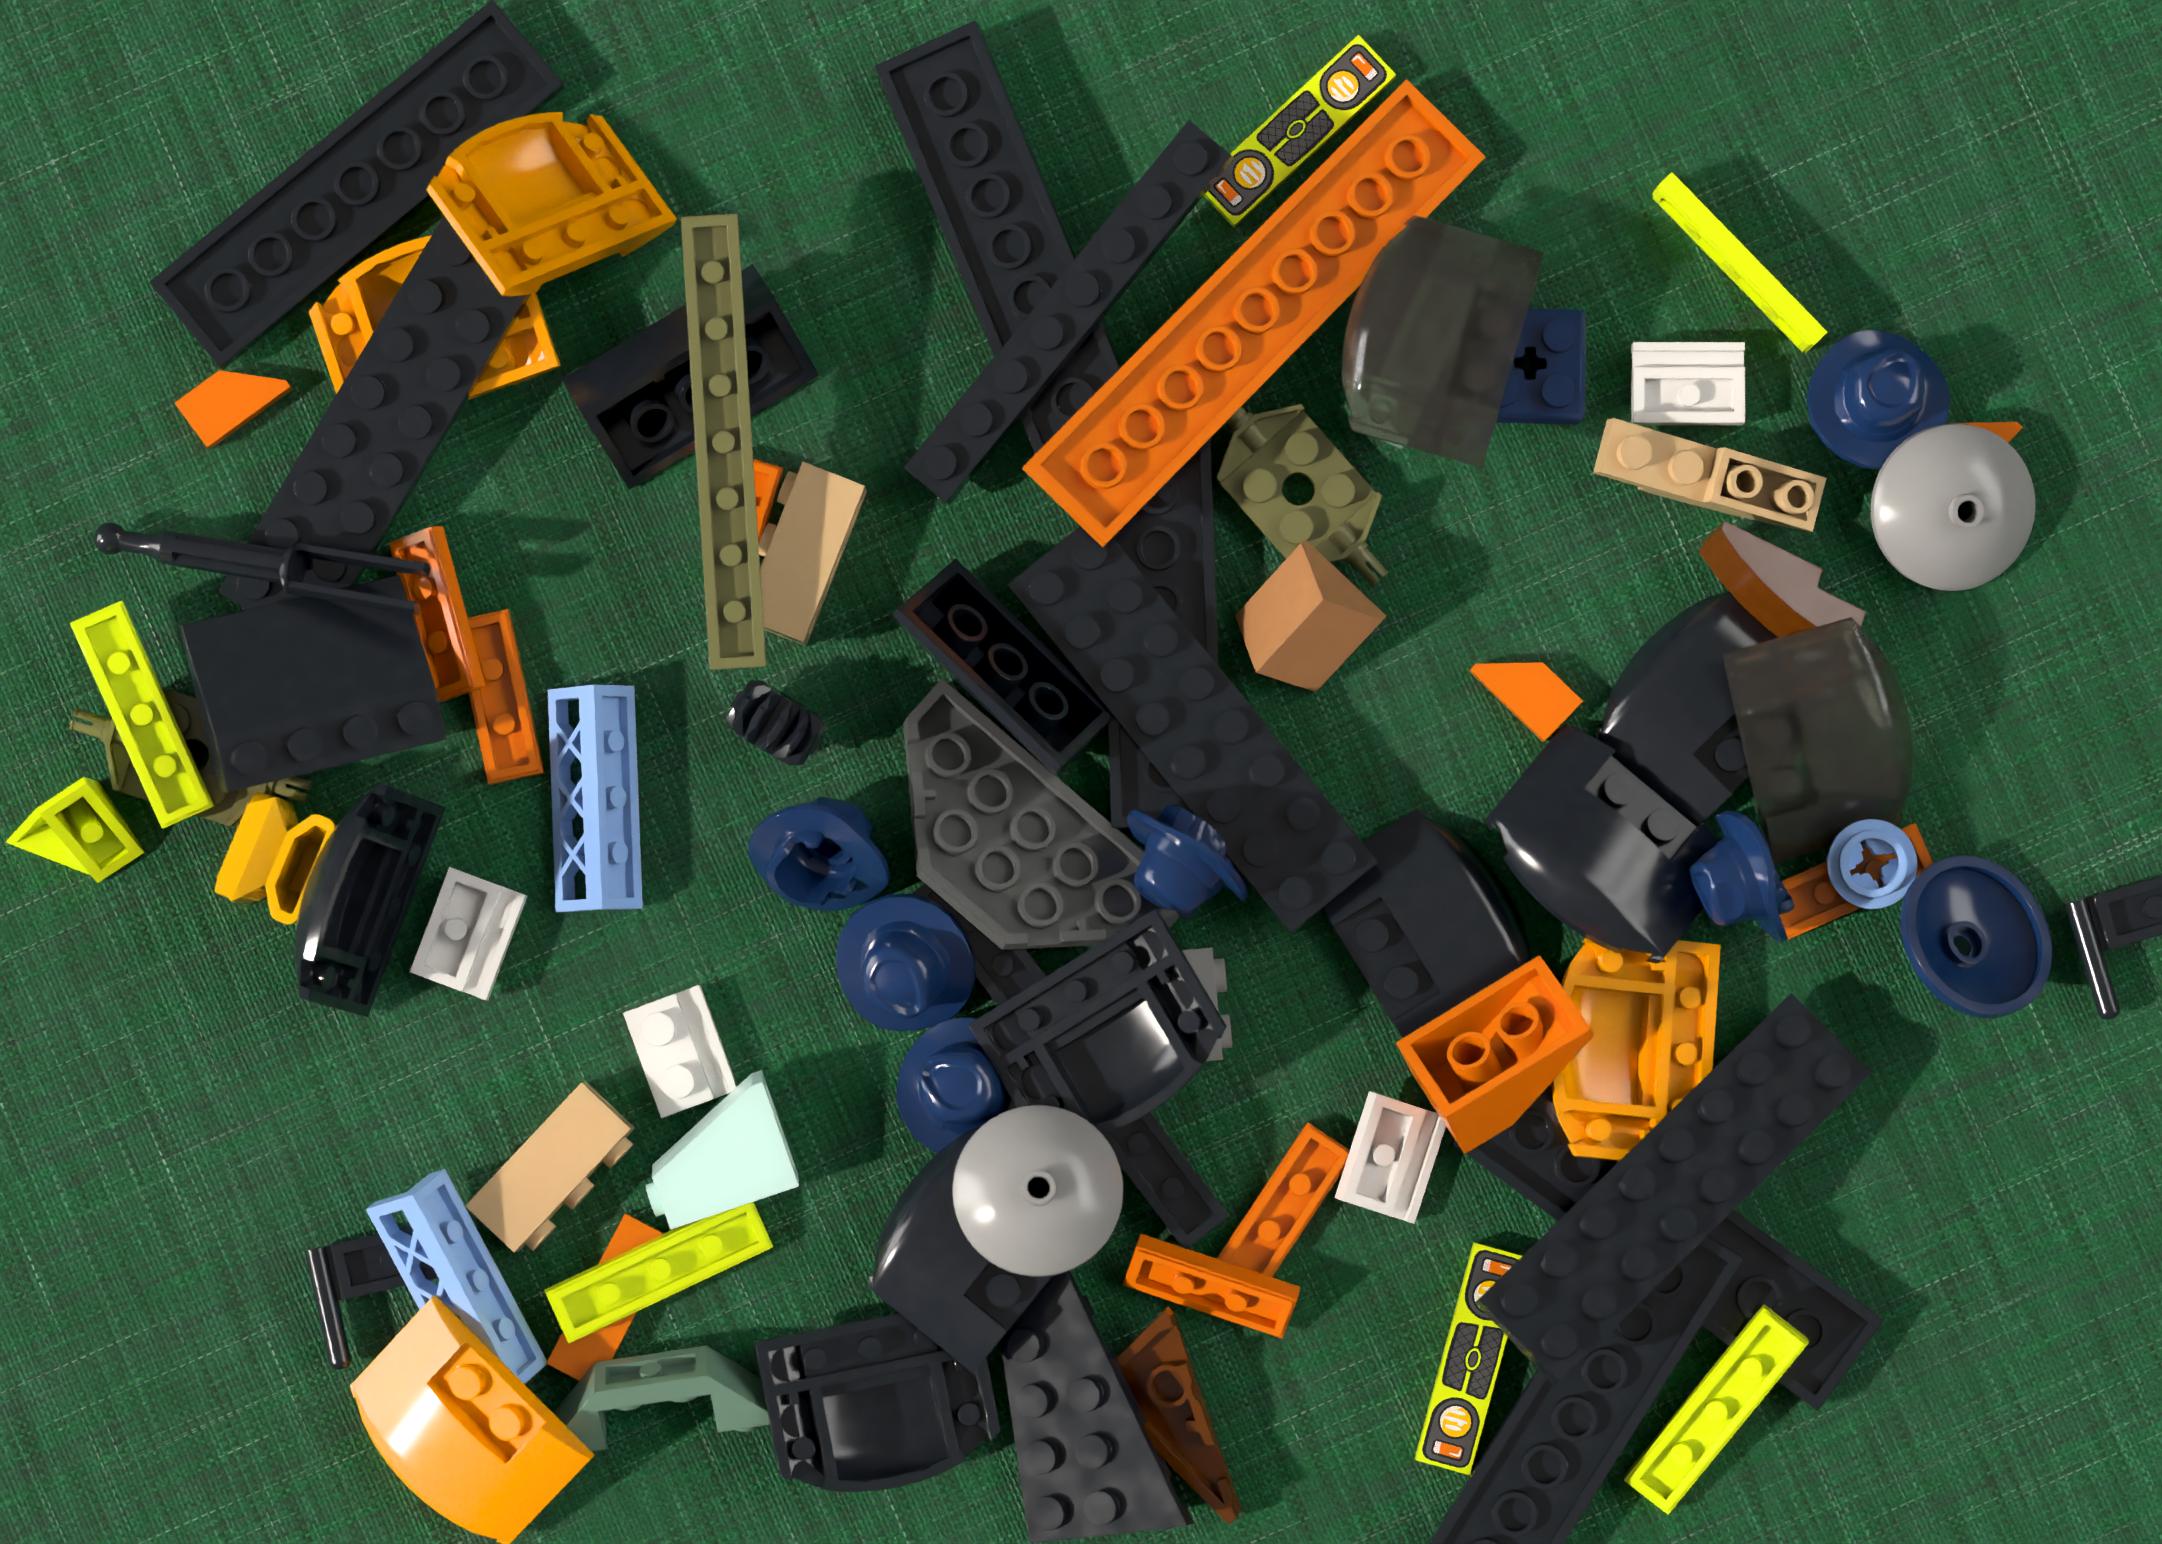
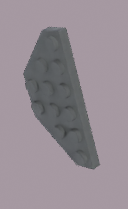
[903,678,1180,950]

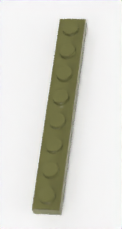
[681,214,766,670]

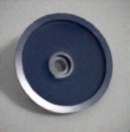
[1900,855,2052,1018]

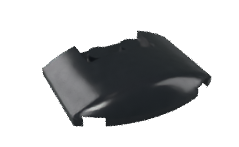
[1595,592,1847,827]
[1485,724,1718,964]
[295,783,446,1017]
[1321,809,1531,1039]
[968,909,1227,1134]
[868,1125,1053,1373]
[754,1313,1001,1492]

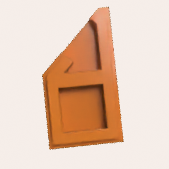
[1469,662,1583,742]

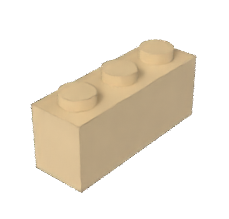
[759,461,867,646]
[465,1082,635,1253]

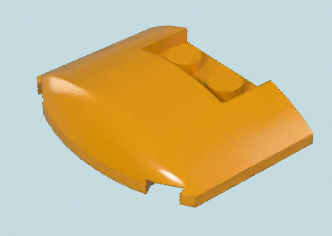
[426,112,677,296]
[309,235,561,400]
[1551,938,1721,1161]
[350,1295,595,1544]

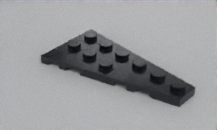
[1000,1270,1194,1544]

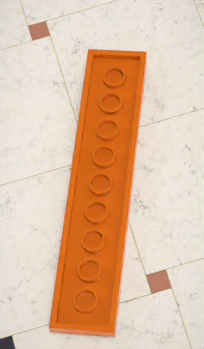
[1022,79,1486,547]

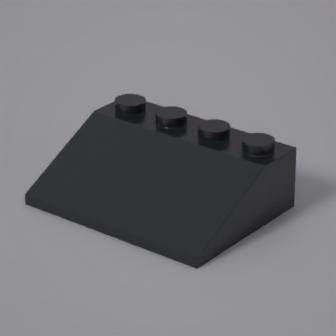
[179,575,447,793]

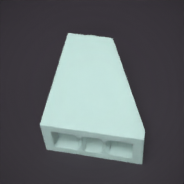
[645,1070,799,1230]

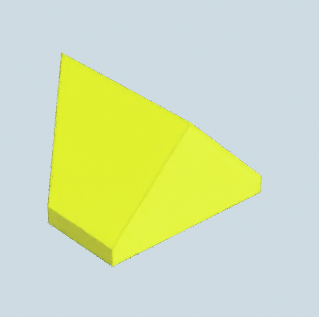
[6,777,144,883]

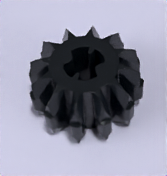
[726,680,826,765]

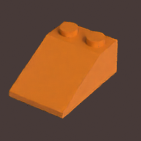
[1396,955,1594,1154]

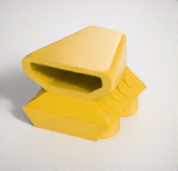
[215,791,336,925]

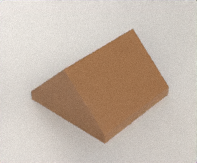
[1235,539,1386,692]

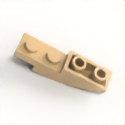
[1593,418,1826,532]

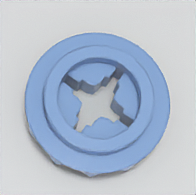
[1826,819,1917,909]

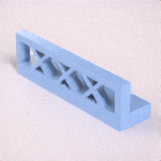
[548,684,643,912]
[366,1169,547,1384]

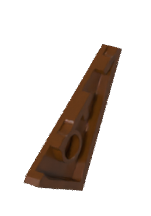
[1116,1307,1242,1525]

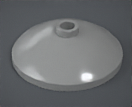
[1871,423,2035,591]
[953,1105,1123,1276]

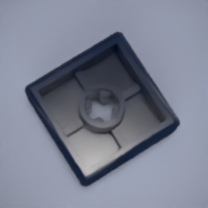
[1471,307,1586,424]

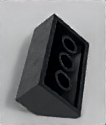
[562,264,819,490]
[893,559,1114,777]

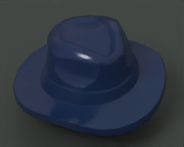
[1806,330,1950,470]
[748,797,890,911]
[1127,805,1248,920]
[1689,810,1795,943]
[836,894,975,1031]
[897,1018,1017,1153]

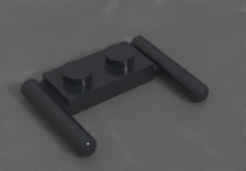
[2065,875,2162,1020]
[304,1226,439,1370]

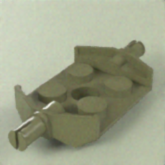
[1216,404,1389,588]
[69,688,312,828]

